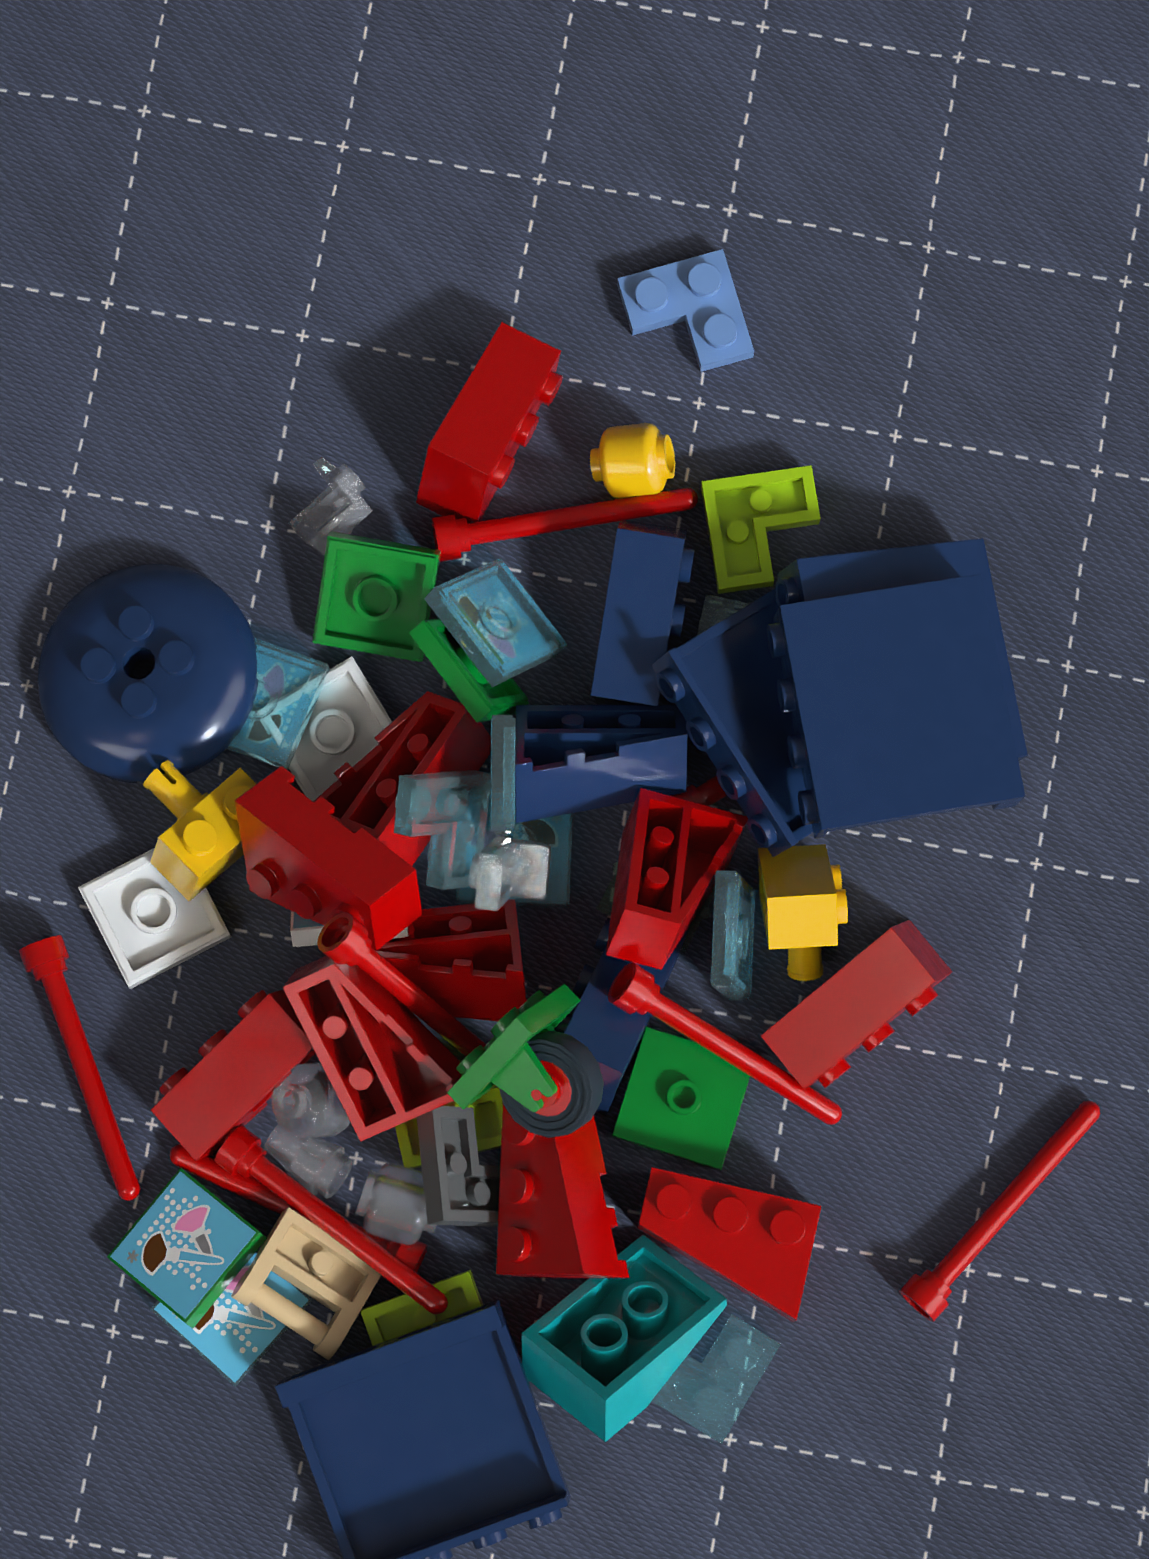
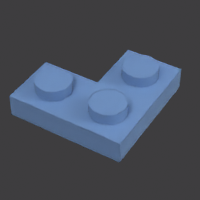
[617,249,754,372]

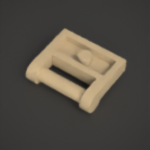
[231,1207,381,1360]

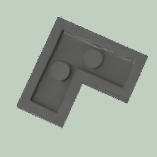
[417,1106,500,1227]

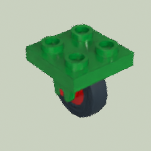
[447,984,604,1138]

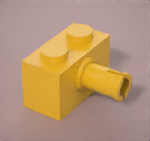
[143,760,256,902]
[758,844,848,981]

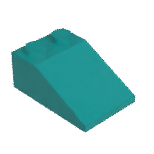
[521,1235,727,1442]

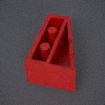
[235,766,422,951]
[761,920,952,1089]
[283,956,462,1142]
[638,1167,822,1322]

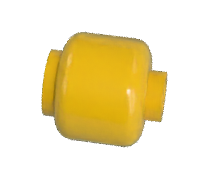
[590,423,675,498]

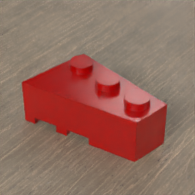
[416,322,563,523]
[313,691,496,866]
[606,788,748,970]
[377,899,526,1022]
[151,989,316,1161]
[496,1105,629,1278]

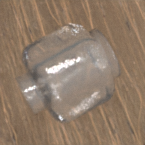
[272,1063,350,1138]
[355,1162,437,1245]

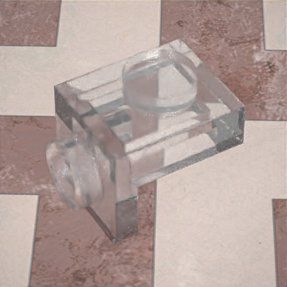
[289,457,372,555]
[469,836,552,911]

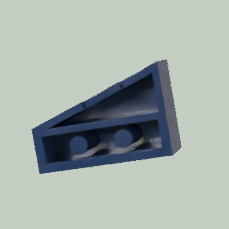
[591,520,695,706]
[515,705,687,823]
[554,917,689,1116]

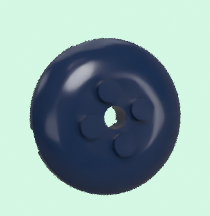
[38,564,259,783]

